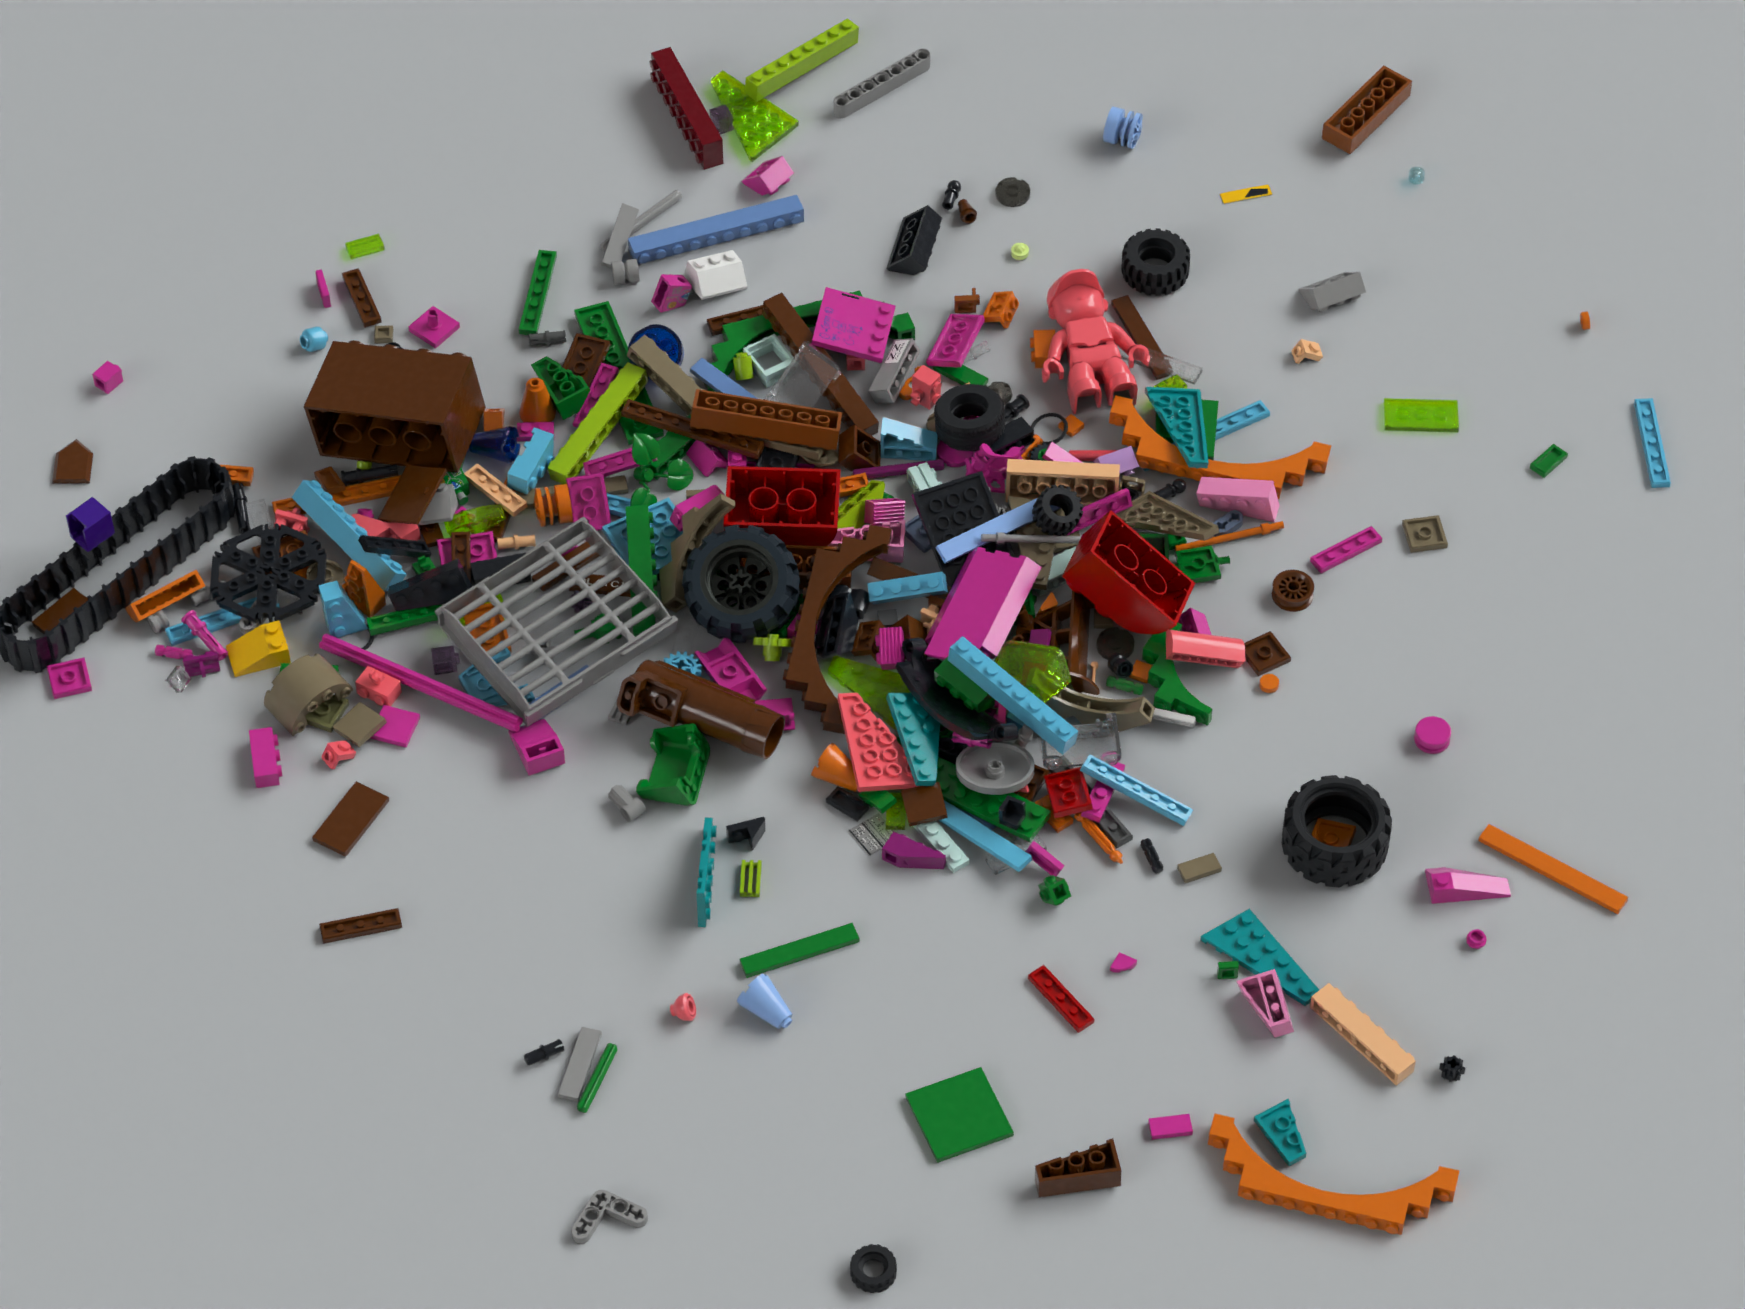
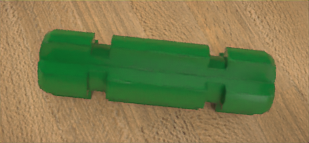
[1106,675,1144,695]

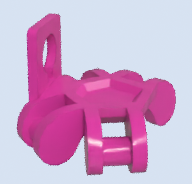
[973,443,1023,493]

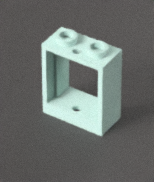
[743,334,798,388]

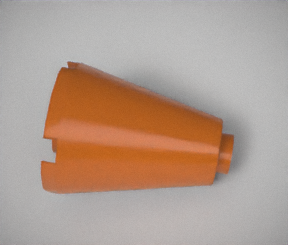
[519,378,556,423]
[811,743,858,792]

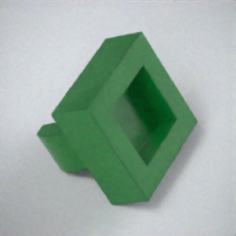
[412,555,436,575]

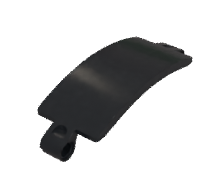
[896,638,1019,742]

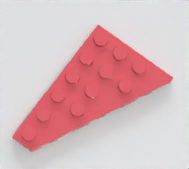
[837,693,918,792]

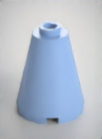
[737,974,793,1029]

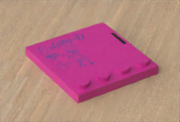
[811,287,896,363]

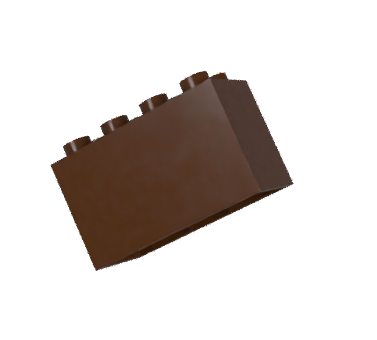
[304,340,486,473]

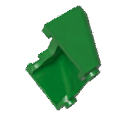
[636,723,710,806]

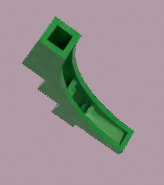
[1142,622,1213,726]

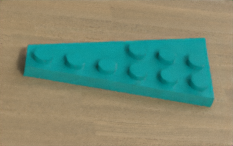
[1200,908,1319,1006]

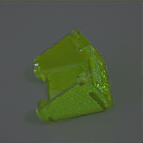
[994,640,1072,703]

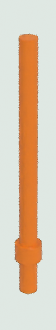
[1175,521,1284,551]

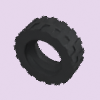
[850,1244,897,1293]

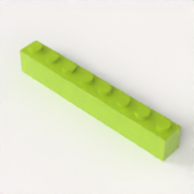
[745,18,859,102]
[547,362,649,484]

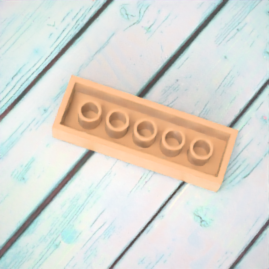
[1006,459,1120,506]

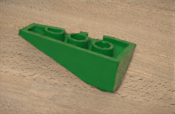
[531,356,590,420]

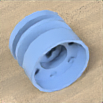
[1103,106,1143,149]

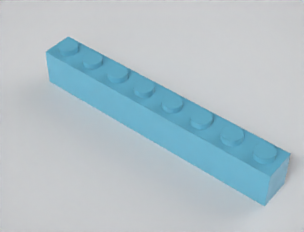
[291,480,407,591]
[948,636,1078,755]

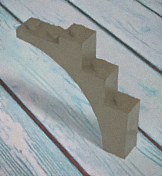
[659,494,735,613]
[1027,668,1155,733]

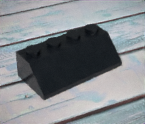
[886,205,942,275]

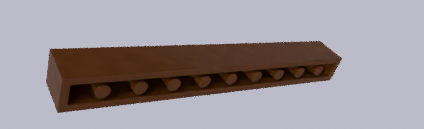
[762,292,879,436]

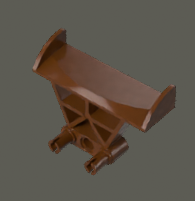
[1012,591,1100,695]

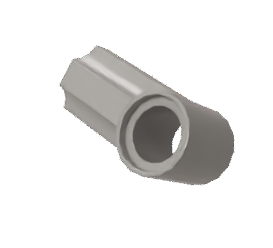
[608,785,646,822]

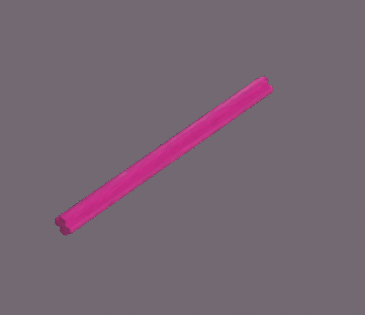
[319,633,523,733]

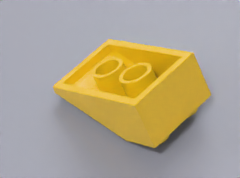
[226,620,291,677]

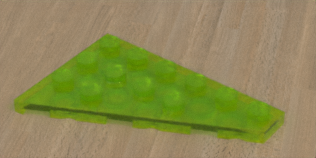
[711,70,799,162]

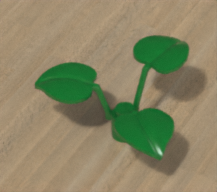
[630,433,694,506]

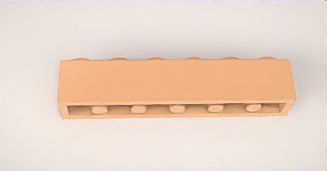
[1310,983,1416,1086]

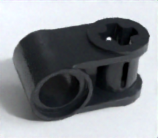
[938,737,968,765]

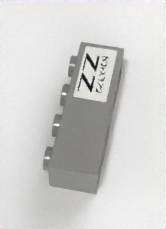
[868,338,920,404]

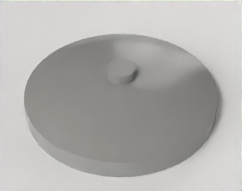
[956,740,1034,795]

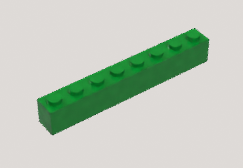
[626,505,658,637]

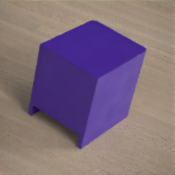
[66,497,115,552]

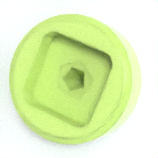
[1011,243,1029,260]

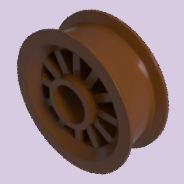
[1272,570,1314,612]

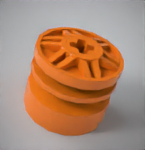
[534,483,573,527]

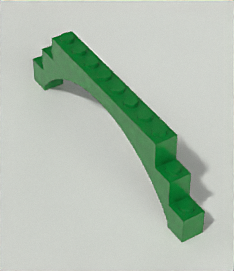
[703,290,915,392]

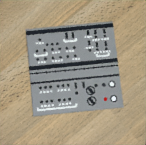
[848,813,893,856]

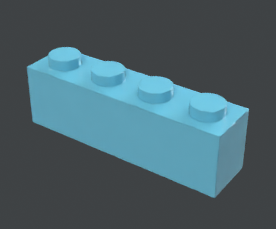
[867,572,948,605]

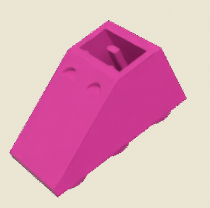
[508,719,565,776]

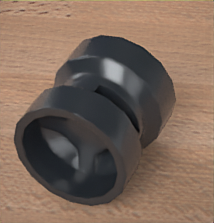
[1107,653,1133,678]

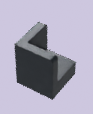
[999,795,1026,831]

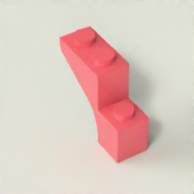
[351,514,421,541]

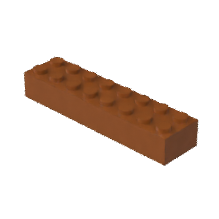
[690,389,842,450]

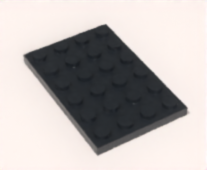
[911,471,1015,587]

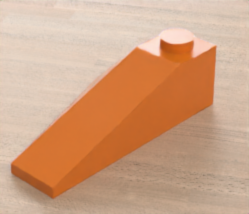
[342,559,386,617]

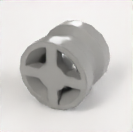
[147,610,170,634]

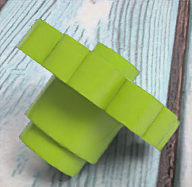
[753,634,792,661]

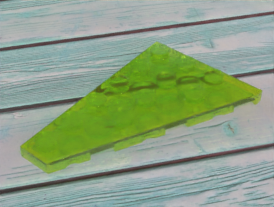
[828,656,911,730]

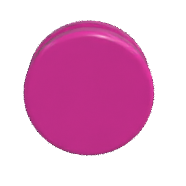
[1414,716,1451,754]

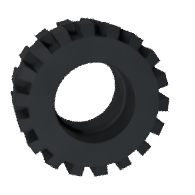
[1032,485,1084,536]

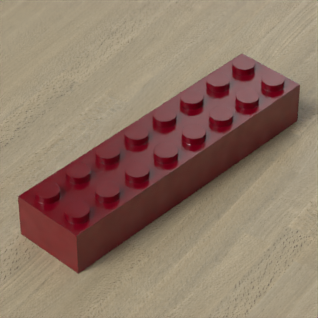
[649,47,724,170]

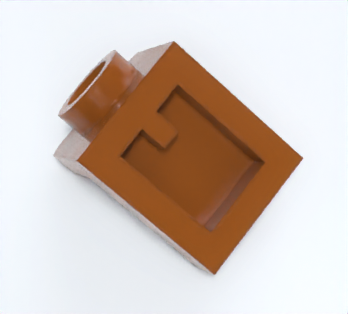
[954,288,980,313]

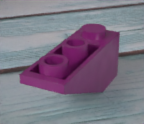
[882,831,946,869]

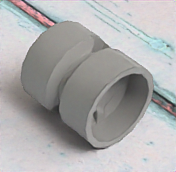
[611,259,640,285]

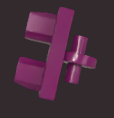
[183,651,221,678]

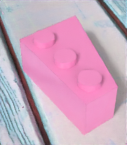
[1236,969,1294,1038]

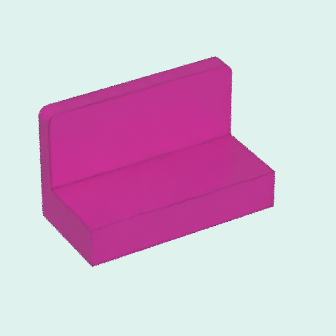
[686,440,728,477]
[1178,607,1212,635]

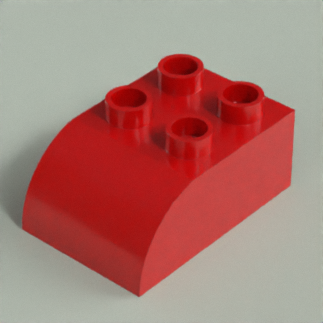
[724,466,841,546]
[1062,510,1195,634]

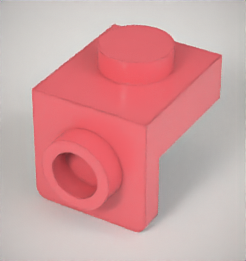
[321,740,356,769]

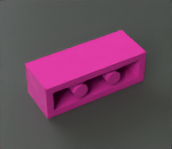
[249,727,283,788]

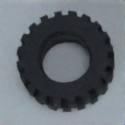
[1121,228,1190,296]

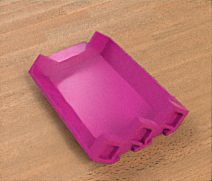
[924,547,1042,660]

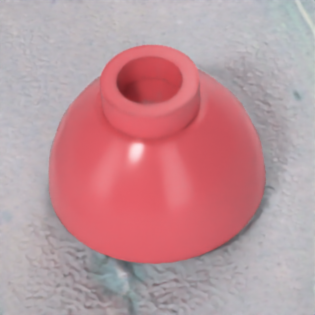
[670,993,696,1021]

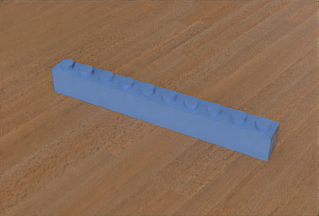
[628,195,804,264]

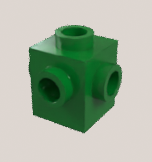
[1038,875,1071,906]

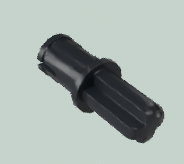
[524,1039,564,1065]

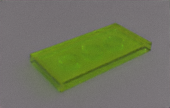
[1383,398,1459,433]

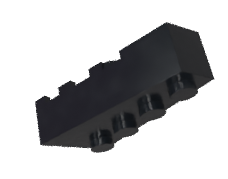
[388,558,472,611]

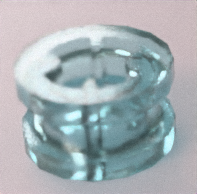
[1409,167,1425,184]

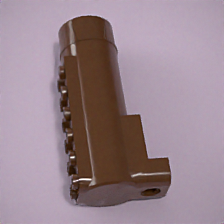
[617,660,785,759]

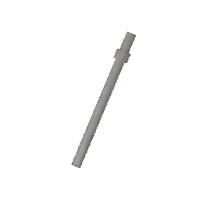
[981,532,1082,544]

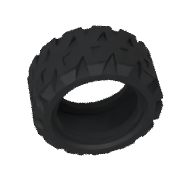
[1281,775,1392,888]

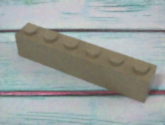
[627,335,704,415]

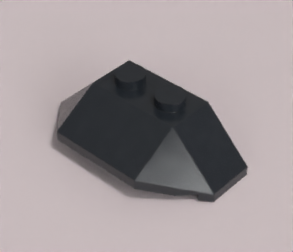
[814,592,858,659]

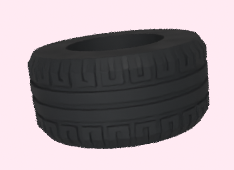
[934,384,1005,451]

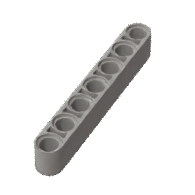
[834,49,930,118]

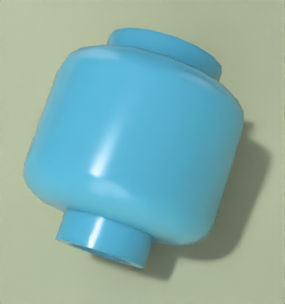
[300,326,328,352]

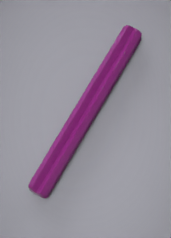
[853,459,944,479]

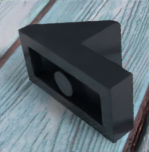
[726,816,766,850]

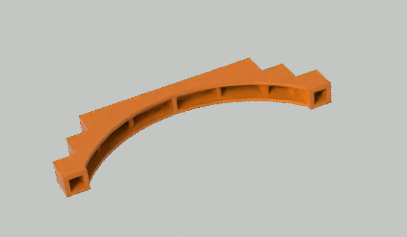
[1109,395,1331,499]
[1208,1114,1459,1235]

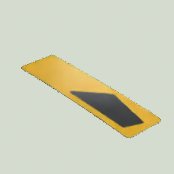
[1220,185,1272,204]

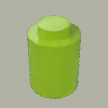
[733,352,754,380]

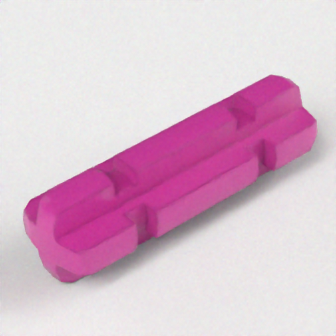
[155,644,193,659]

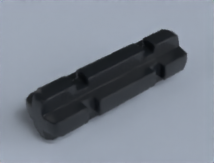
[1140,838,1163,874]

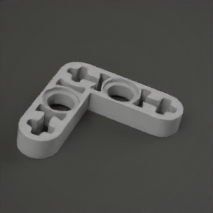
[571,1190,648,1244]

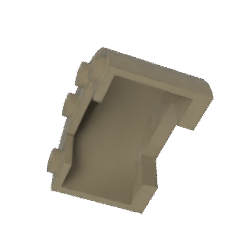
[264,654,353,736]

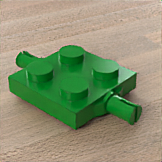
[1174,546,1230,583]

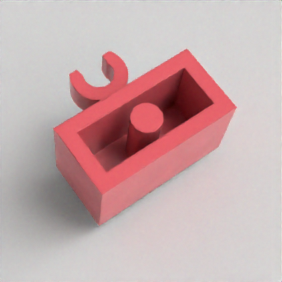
[910,365,942,410]
[355,666,402,706]

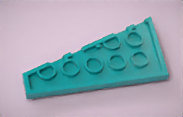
[1145,387,1209,468]
[886,693,940,786]
[696,817,717,927]

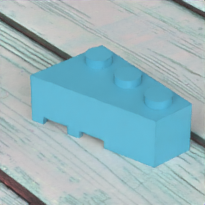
[881,417,938,461]
[507,427,555,494]
[318,580,368,638]

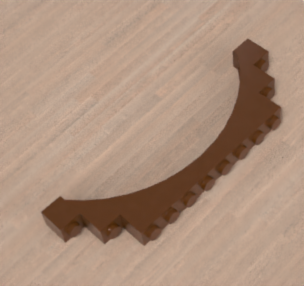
[783,524,892,734]

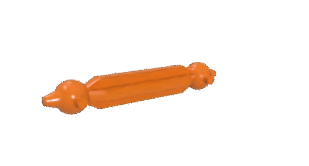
[1074,812,1123,864]

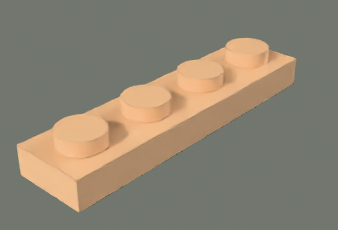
[464,464,528,517]

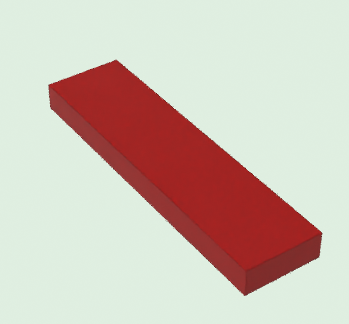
[1028,965,1095,1033]

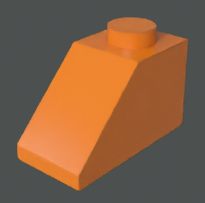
[483,408,505,437]

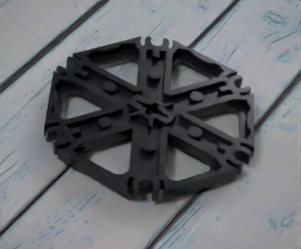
[210,524,327,624]

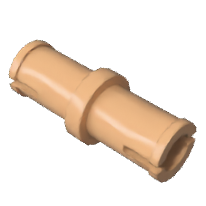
[497,534,536,550]

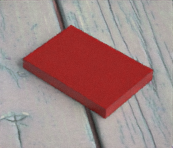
[1043,767,1093,818]

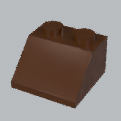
[838,425,881,472]

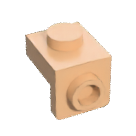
[1291,339,1323,364]

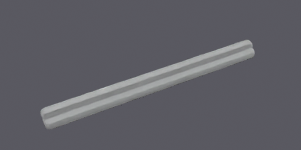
[600,190,682,252]

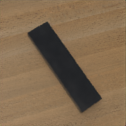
[358,535,432,558]

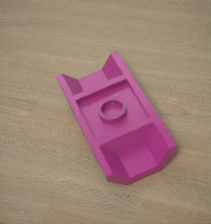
[694,638,767,701]

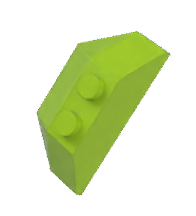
[837,480,885,529]

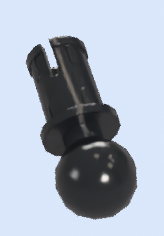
[942,180,961,210]
[1154,479,1186,499]

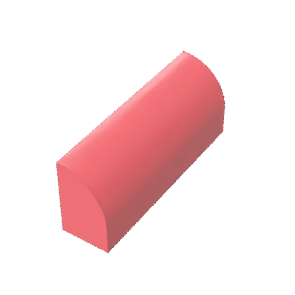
[1166,629,1245,668]

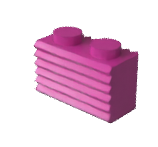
[864,498,906,526]
[875,626,905,670]

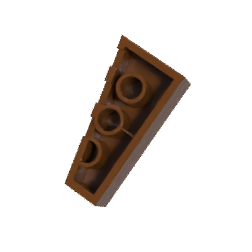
[1035,1138,1122,1197]

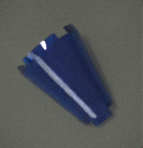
[468,426,520,463]

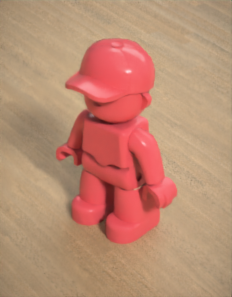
[1042,269,1150,415]

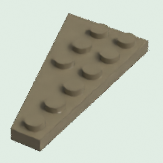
[1008,496,1063,590]

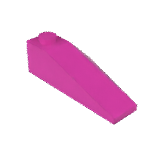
[1425,867,1511,904]

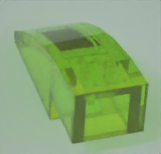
[444,504,506,537]

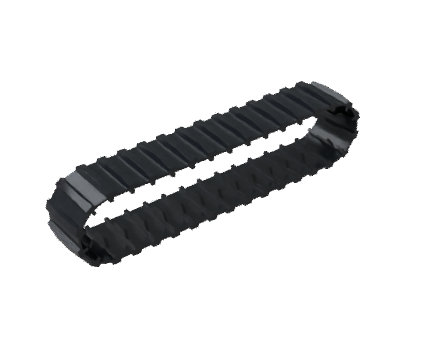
[0,456,235,673]

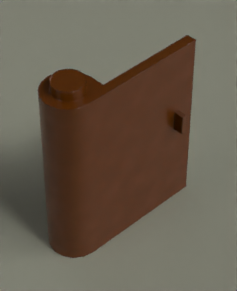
[377,465,447,525]

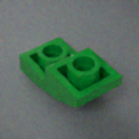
[859,790,897,814]

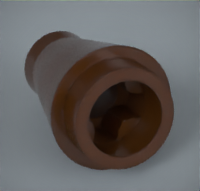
[958,199,977,224]

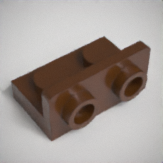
[851,620,886,661]

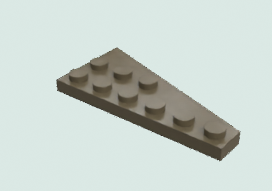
[1116,491,1219,541]

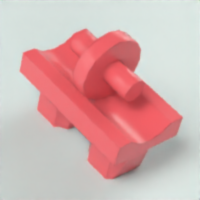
[274,507,310,534]

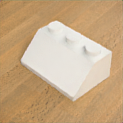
[684,250,747,300]

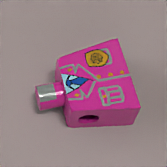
[651,274,695,313]

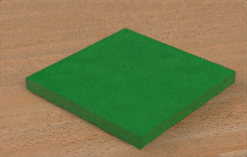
[905,1067,1014,1163]

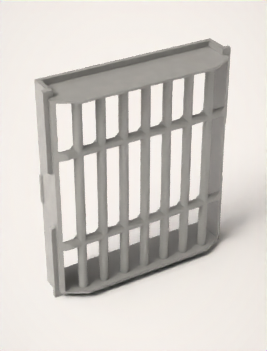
[435,517,679,727]

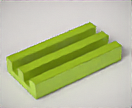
[740,860,762,897]

